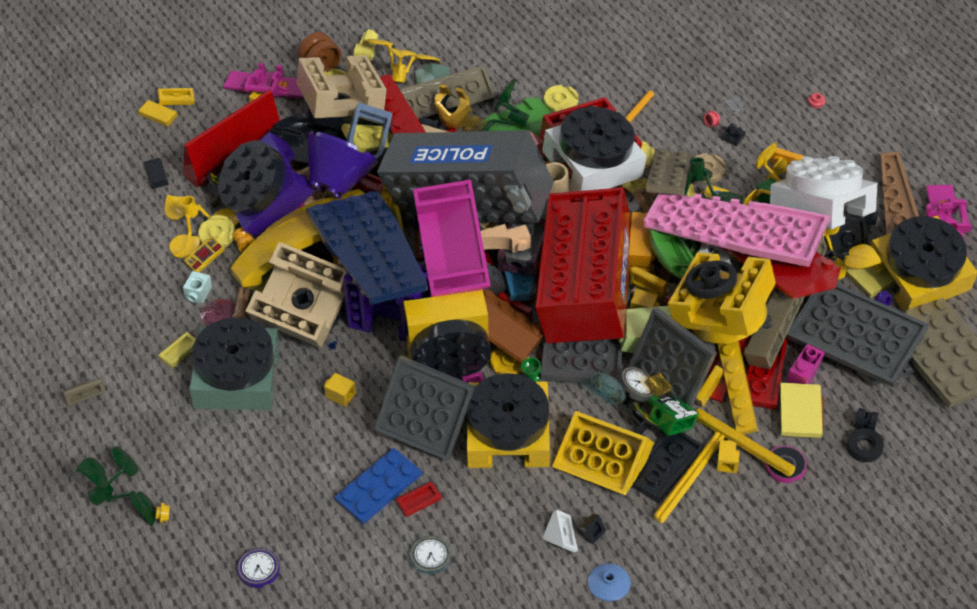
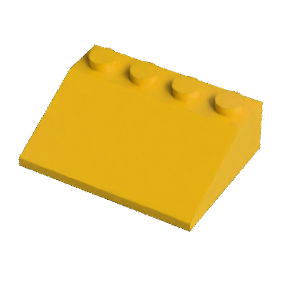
[552,411,654,496]

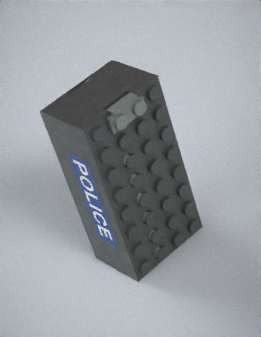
[377,130,554,222]

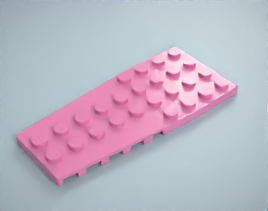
[644,193,830,267]

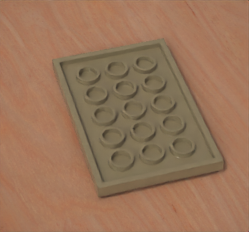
[903,298,977,408]

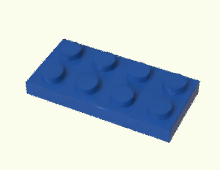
[334,448,422,525]

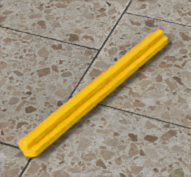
[696,408,795,476]
[654,432,725,523]

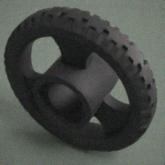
[685,260,737,299]

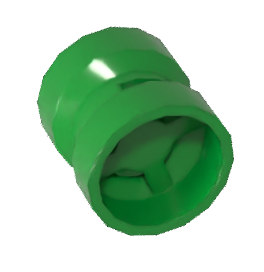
[521,358,541,382]

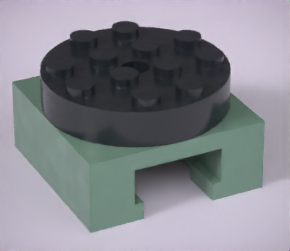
[190,318,280,410]

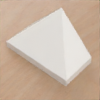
[543,510,578,552]

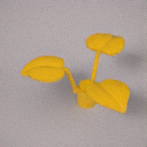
[362,39,441,82]
[743,142,788,205]
[165,195,240,258]
[823,226,881,280]

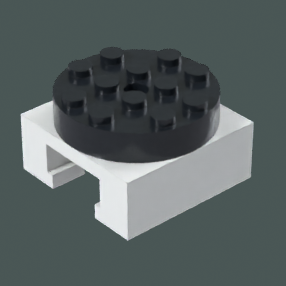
[542,106,647,191]

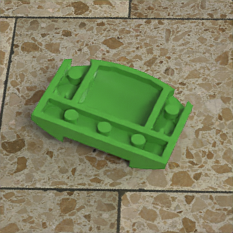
[479,98,552,138]
[648,228,699,279]

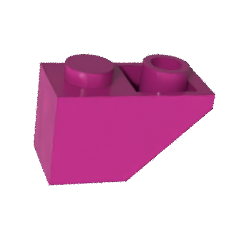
[787,344,825,384]

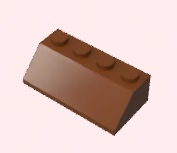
[483,289,544,363]

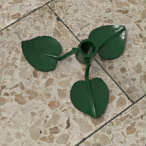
[482,78,529,131]
[655,157,745,202]
[76,446,156,526]

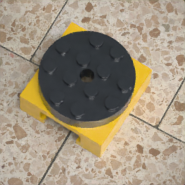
[870,215,977,311]
[404,290,491,380]
[467,373,550,468]

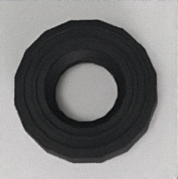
[847,428,884,463]

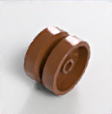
[297,32,342,72]

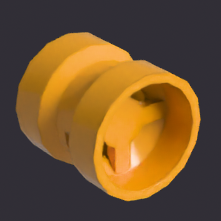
[233,227,255,253]

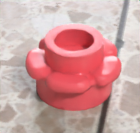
[808,93,825,108]
[704,110,720,127]

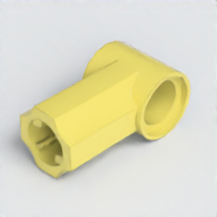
[354,30,378,61]

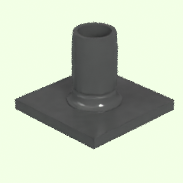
[628,307,717,408]
[374,355,475,461]

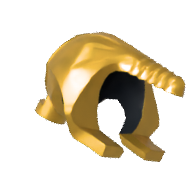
[434,84,472,129]

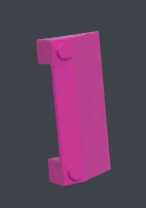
[413,180,491,297]

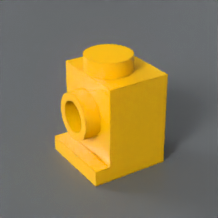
[717,440,740,473]

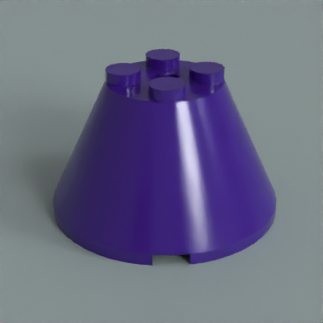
[308,132,378,199]

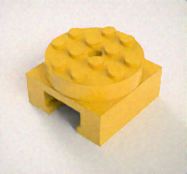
[668,252,776,344]

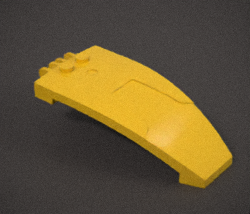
[231,189,392,288]

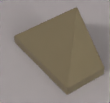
[63,378,106,406]

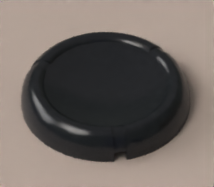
[269,114,347,170]

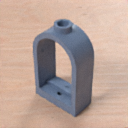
[346,102,393,160]

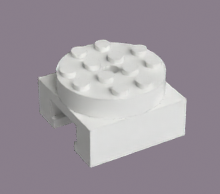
[770,156,877,229]

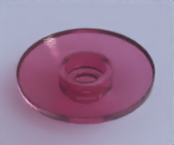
[201,298,236,326]

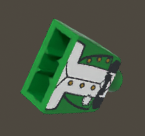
[648,395,699,436]

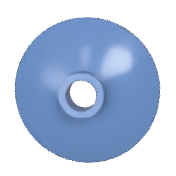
[588,564,631,601]

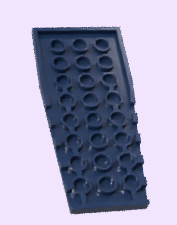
[306,191,428,305]

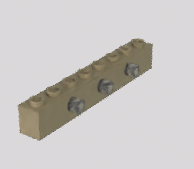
[744,237,827,369]

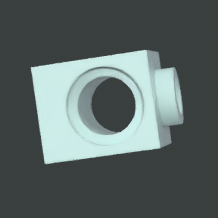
[183,271,212,304]

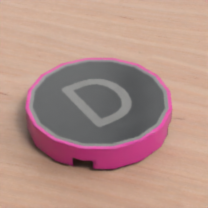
[765,445,807,483]

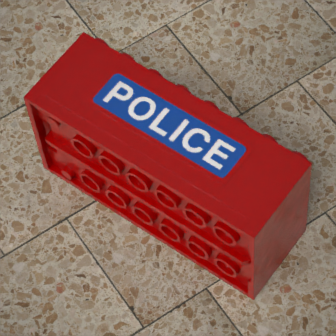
[536,187,632,343]

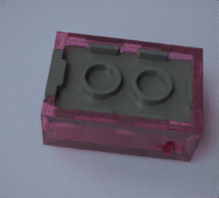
[497,218,546,277]

